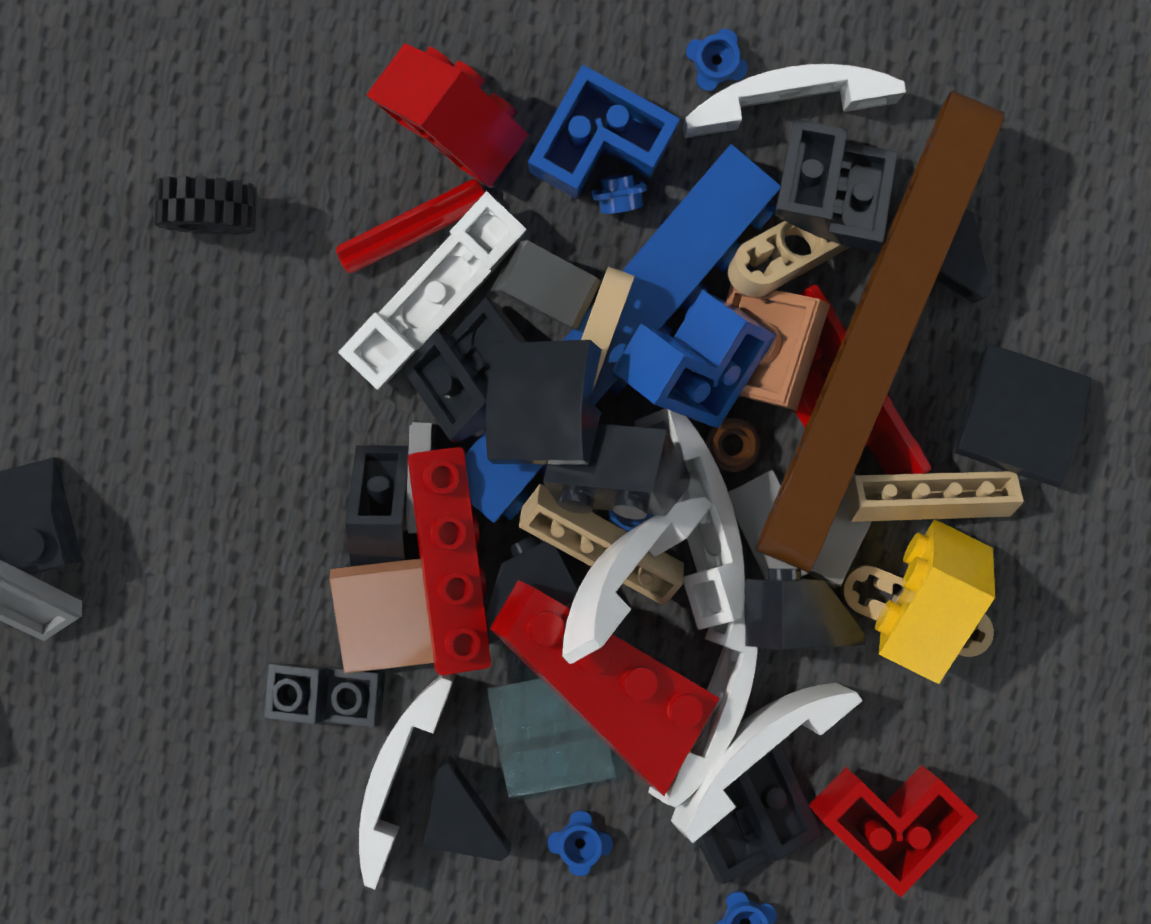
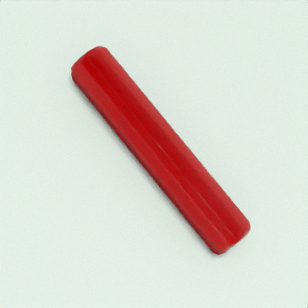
[336,179,485,273]

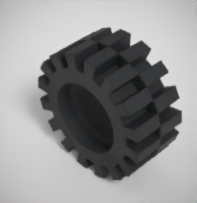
[154,175,257,235]

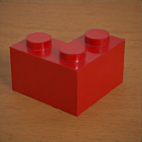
[366,43,529,187]
[808,765,978,898]

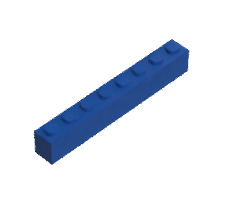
[465,144,780,523]

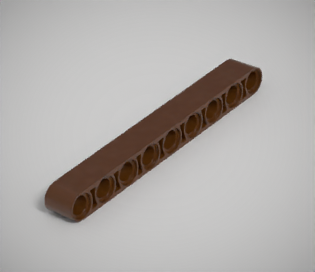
[756,90,1005,572]

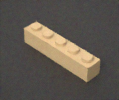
[845,471,1024,522]
[519,484,684,606]

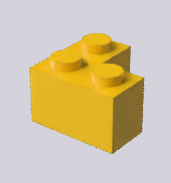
[875,519,995,684]

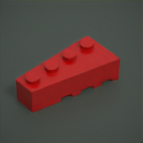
[490,580,720,796]

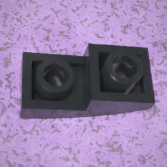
[264,663,386,728]

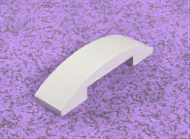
[683,64,906,138]
[338,191,527,390]
[634,409,745,630]
[562,497,712,664]
[648,594,758,808]
[359,674,456,889]
[671,683,863,843]

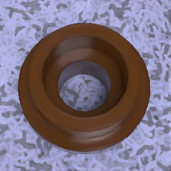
[706,418,760,472]

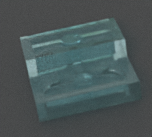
[487,679,616,798]

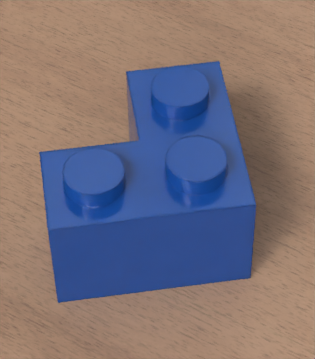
[528,64,680,199]
[612,290,777,428]

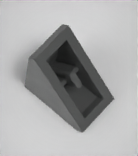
[490,240,602,331]

